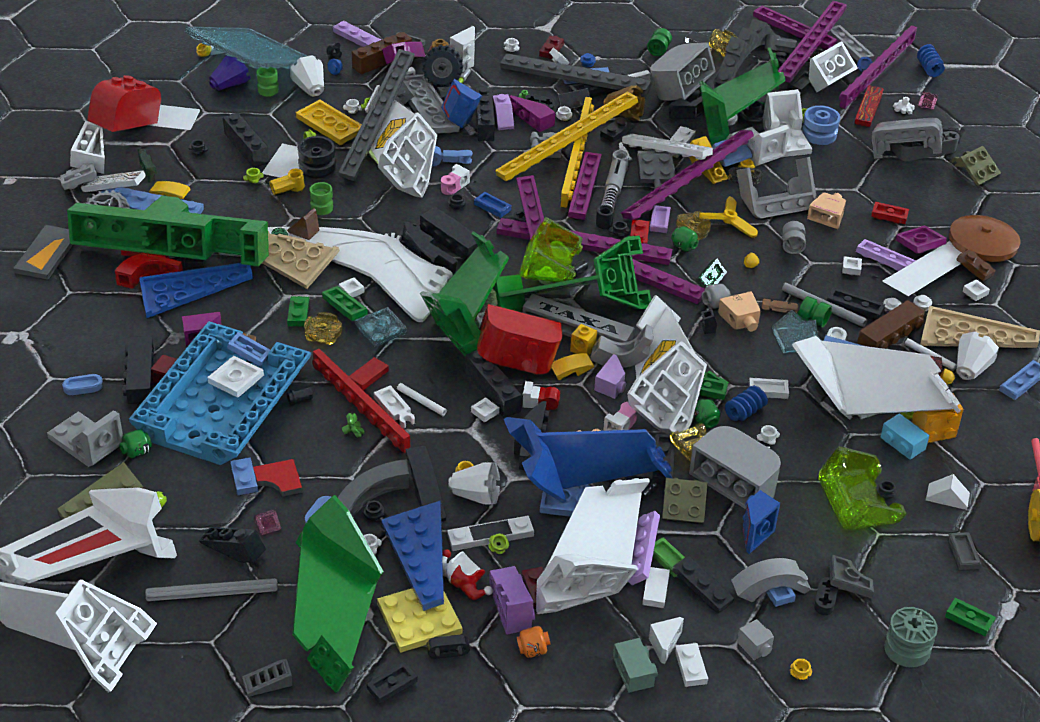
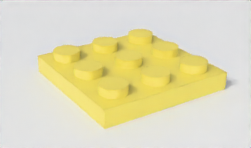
[377,588,463,653]

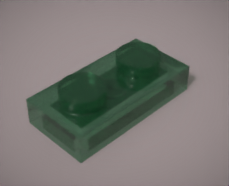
[138,148,157,183]
[696,258,727,288]

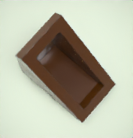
[287,208,319,240]

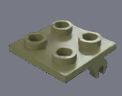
[952,146,1001,186]
[662,478,707,523]

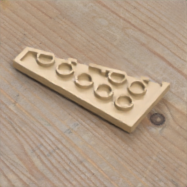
[262,231,340,289]
[920,306,1040,348]

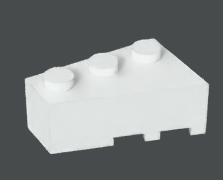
[70,121,105,174]

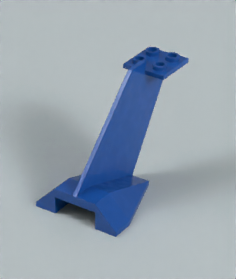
[504,417,673,503]

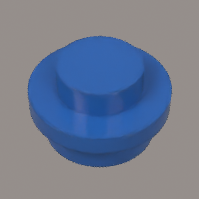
[580,53,596,67]
[857,57,873,72]
[327,59,343,75]

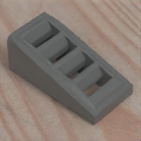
[242,659,293,697]

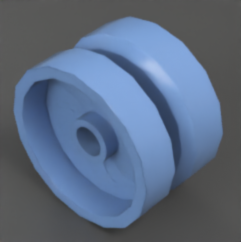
[802,106,841,145]

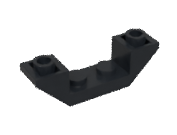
[669,79,715,119]

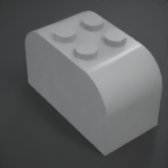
[650,43,716,100]
[689,426,781,509]

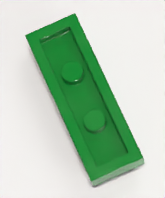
[322,286,368,321]

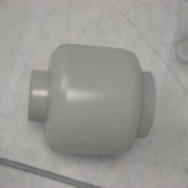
[702,284,731,309]

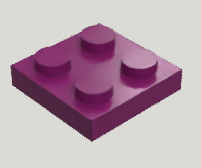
[896,225,946,253]

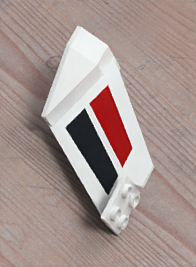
[0,488,177,586]

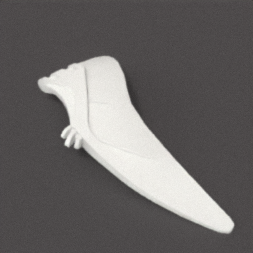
[268,227,453,322]

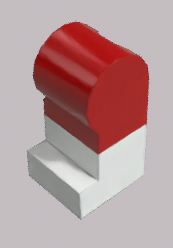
[522,381,560,410]

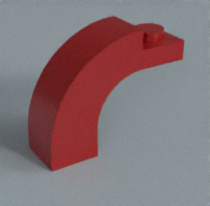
[115,253,183,289]

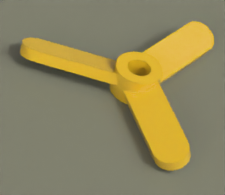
[699,196,758,238]

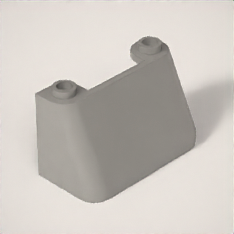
[872,118,943,159]

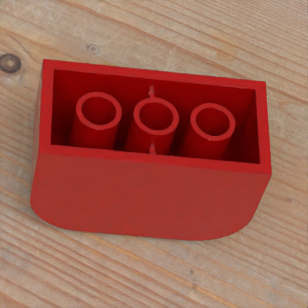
[87,75,161,132]
[477,304,562,374]

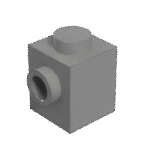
[737,619,774,660]

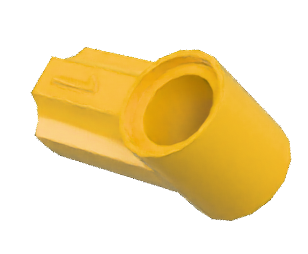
[269,168,305,195]

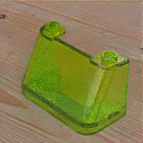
[518,217,583,282]
[819,446,907,530]

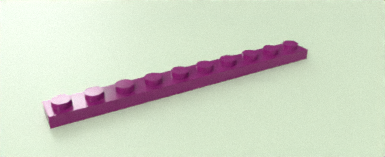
[778,0,847,83]
[839,25,917,109]
[621,130,754,220]
[497,218,673,265]

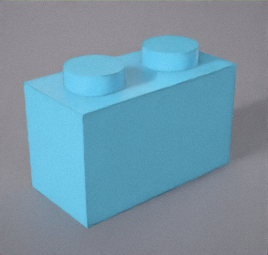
[880,413,930,460]

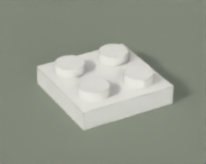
[207,356,264,397]

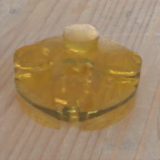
[708,29,738,57]
[676,211,711,240]
[304,312,342,345]

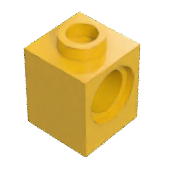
[570,324,597,356]

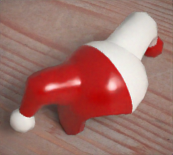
[443,549,493,600]

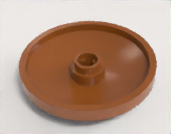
[949,215,1020,262]

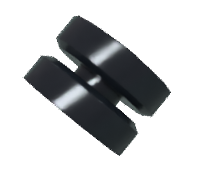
[297,136,336,177]

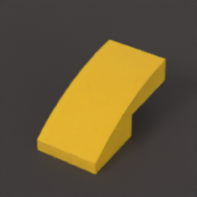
[149,181,190,199]
[551,353,594,380]

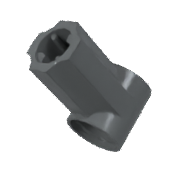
[764,34,797,54]

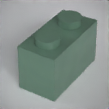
[613,638,658,693]

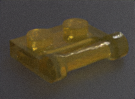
[669,423,707,462]

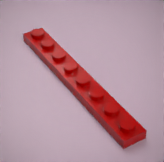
[312,349,410,453]

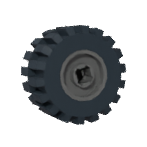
[422,45,463,87]

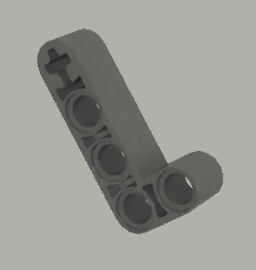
[890,131,959,161]

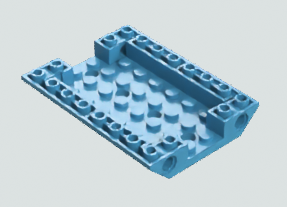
[129,321,311,465]

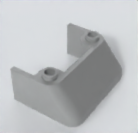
[736,157,817,218]

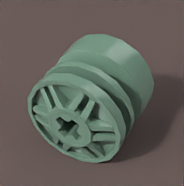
[884,607,938,667]

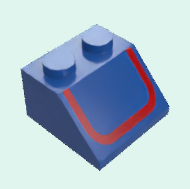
[441,79,482,128]
[742,490,780,554]

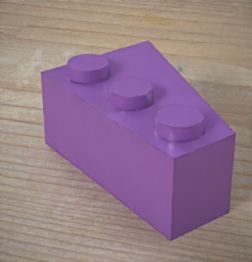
[489,566,535,634]

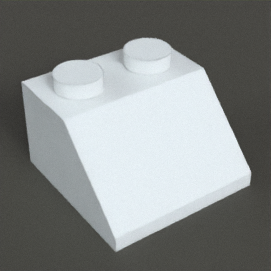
[450,26,475,72]

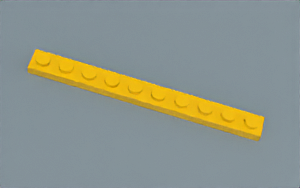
[495,92,638,181]
[561,97,594,208]

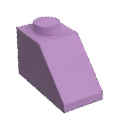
[492,94,514,130]
[594,354,626,399]

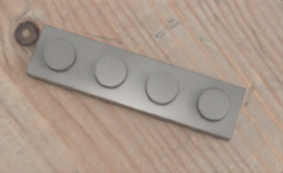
[828,25,874,61]

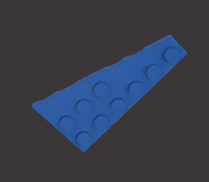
[139,263,253,318]
[381,500,444,611]

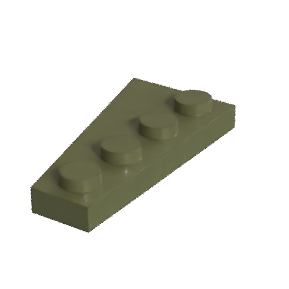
[57,462,143,520]

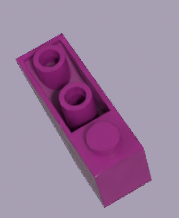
[382,42,425,64]
[509,95,555,132]

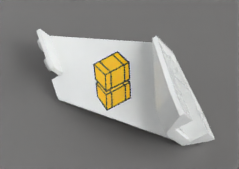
[365,85,437,198]
[627,295,707,440]

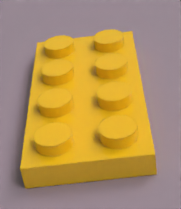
[295,100,362,145]

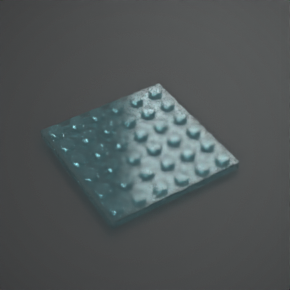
[185,26,307,69]

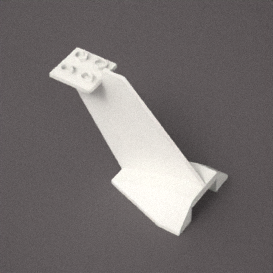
[792,336,961,420]
[536,478,650,614]
[0,580,157,692]

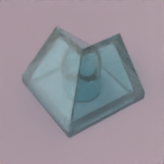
[771,310,818,353]

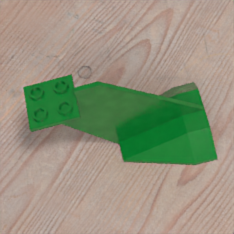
[699,47,785,147]
[420,232,509,356]
[494,236,651,312]
[292,495,384,693]

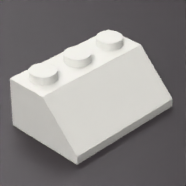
[809,41,858,92]

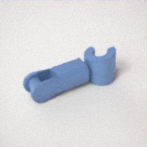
[432,146,473,166]

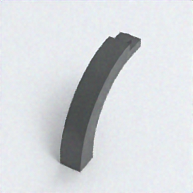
[338,459,409,518]

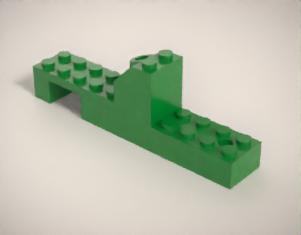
[67,196,269,266]

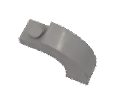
[590,324,654,368]
[732,558,811,602]

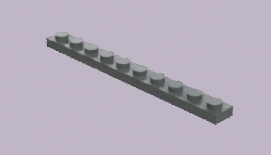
[338,49,414,181]
[500,54,652,95]

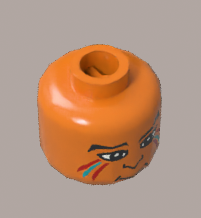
[517,626,551,658]

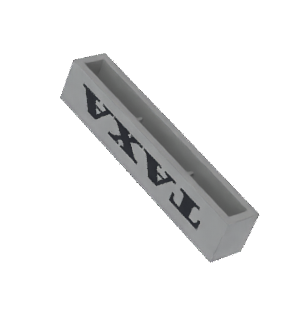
[523,294,635,343]

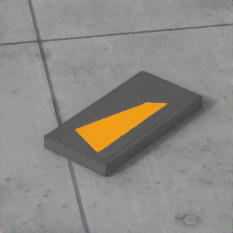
[14,225,73,280]

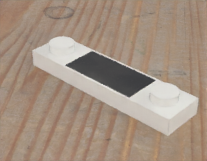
[447,516,534,551]

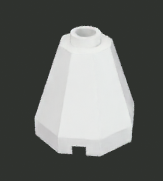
[290,55,324,97]
[956,332,999,380]
[448,462,500,504]

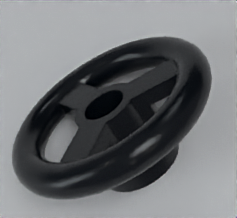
[738,101,765,123]

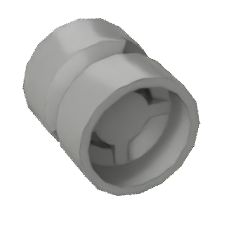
[782,221,806,254]

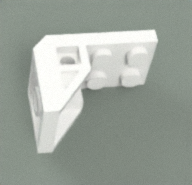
[763,90,812,157]
[725,125,790,166]

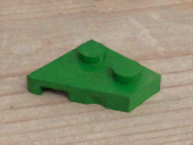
[699,371,729,400]

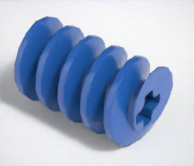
[917,44,945,77]
[725,385,768,421]

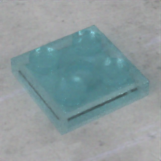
[355,307,407,347]

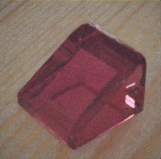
[918,91,938,110]
[253,509,282,536]

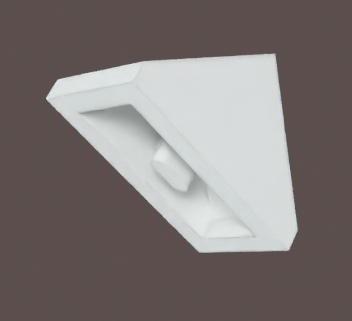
[926,474,970,510]
[649,617,684,664]

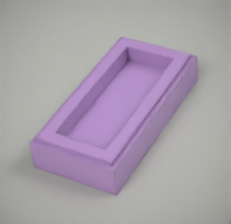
[649,205,671,233]

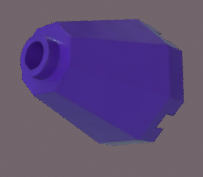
[209,52,251,91]

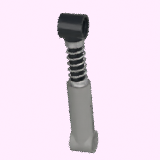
[596,150,629,229]

